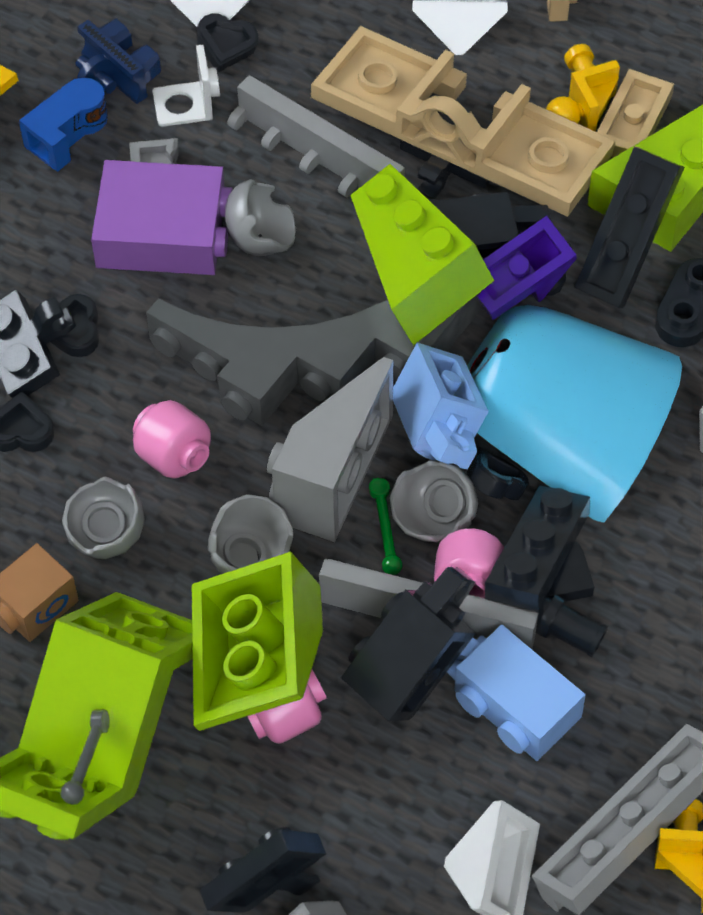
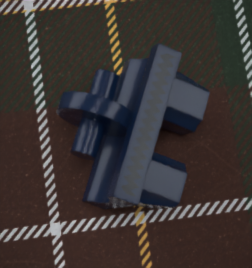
[75,18,161,104]

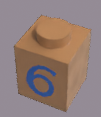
[0,543,79,642]

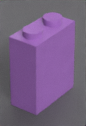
[91,160,233,275]

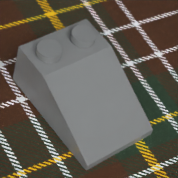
[267,357,393,542]

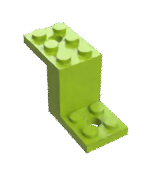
[0,592,193,840]

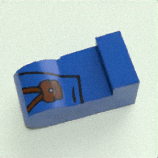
[19,78,108,172]

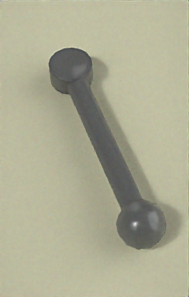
[61,710,110,805]

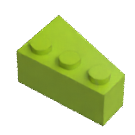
[587,105,703,252]
[350,164,494,346]

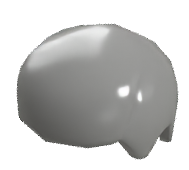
[225,179,296,256]
[389,461,479,542]
[62,477,145,559]
[208,494,293,574]

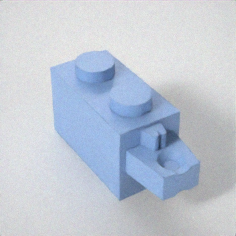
[393,342,489,470]
[447,624,586,761]

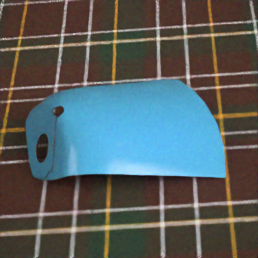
[467,305,682,523]

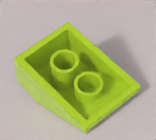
[192,552,323,731]

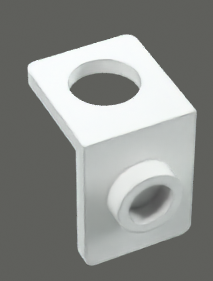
[153,45,220,127]

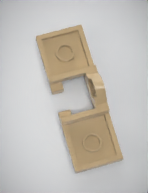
[311,26,616,217]

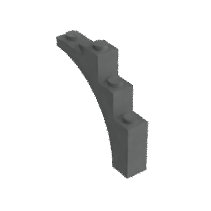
[146,297,483,426]

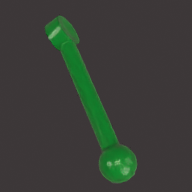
[369,478,403,575]

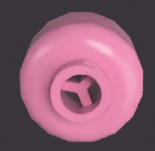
[133,400,211,479]
[434,528,504,598]
[247,669,327,744]

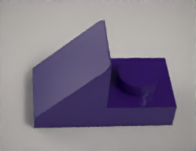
[475,216,577,320]

